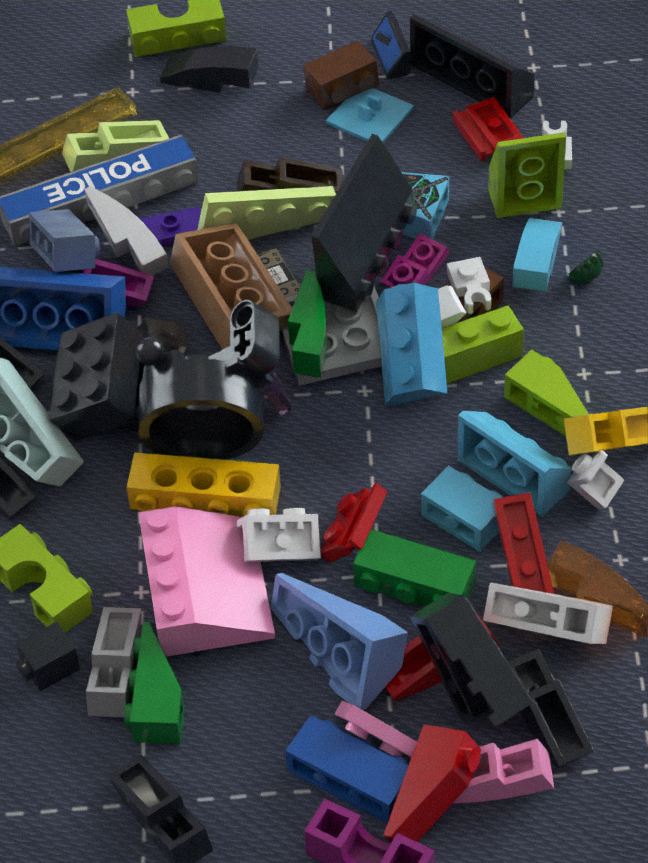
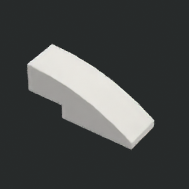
[84,186,168,275]

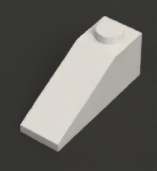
[483,583,613,644]

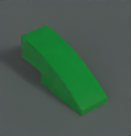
[288,270,327,378]

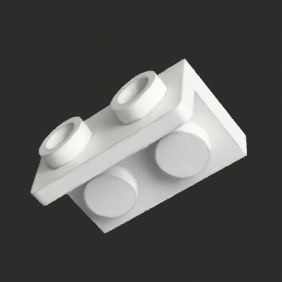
[237,508,321,562]

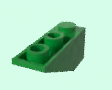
[124,622,185,744]

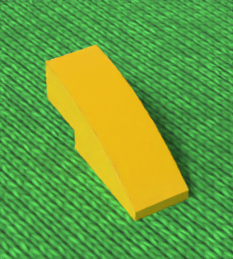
[563,407,648,455]

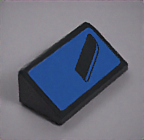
[371,11,410,79]

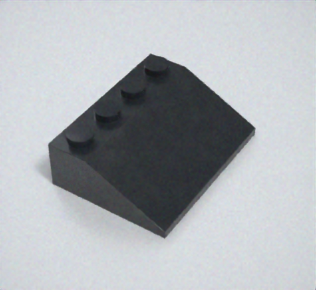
[311,134,417,312]

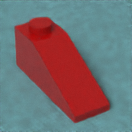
[383,725,481,843]

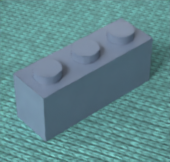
[29,209,100,272]

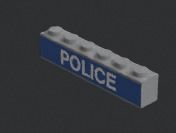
[0,135,199,246]

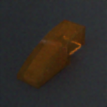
[548,540,648,637]

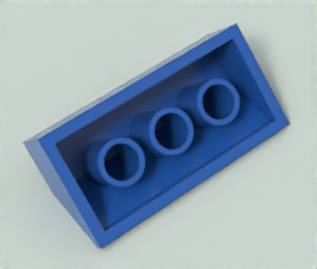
[0,267,126,350]

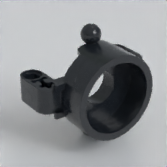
[134,299,280,460]

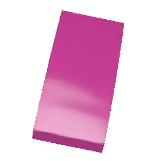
[381,233,450,288]

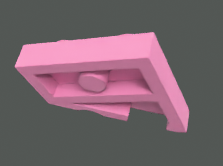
[335,701,417,758]

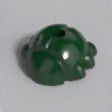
[568,251,603,284]

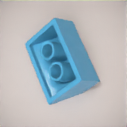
[376,282,448,406]

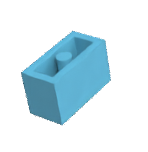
[421,465,502,552]

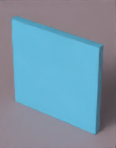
[326,88,414,143]

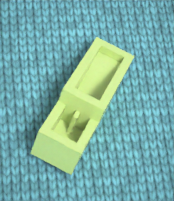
[62,120,169,172]

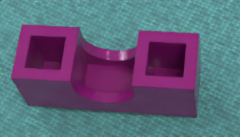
[304,798,435,863]

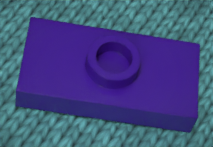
[140,207,201,247]

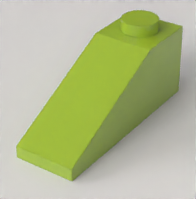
[504,349,589,436]

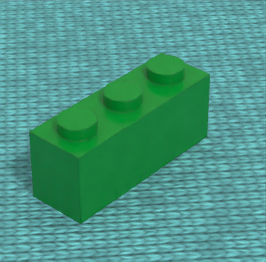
[353,529,476,607]

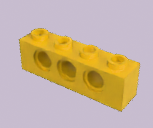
[126,452,281,517]

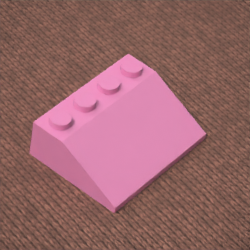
[138,506,275,657]

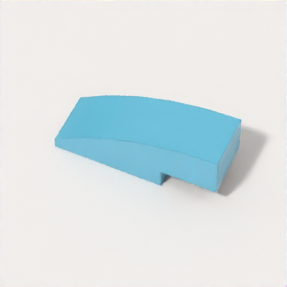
[512,218,562,292]

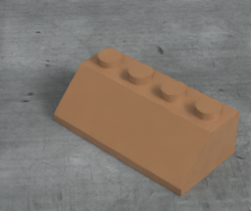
[170,223,292,350]

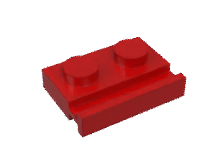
[452,97,524,162]
[320,483,388,563]

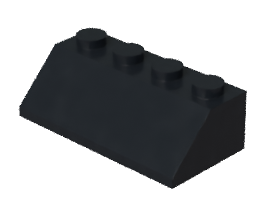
[410,14,535,119]

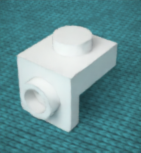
[567,450,624,510]

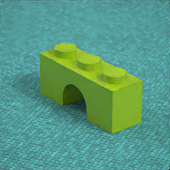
[126,0,227,57]
[0,524,93,633]

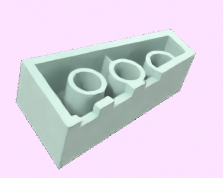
[0,358,84,486]

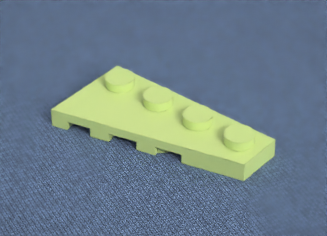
[197,186,336,239]

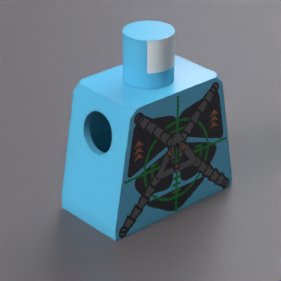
[402,172,449,240]

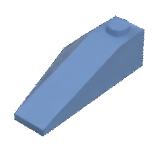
[271,573,408,710]

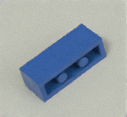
[285,715,409,824]

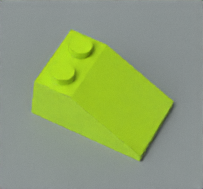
[488,132,566,218]

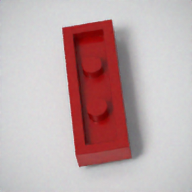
[492,492,554,594]

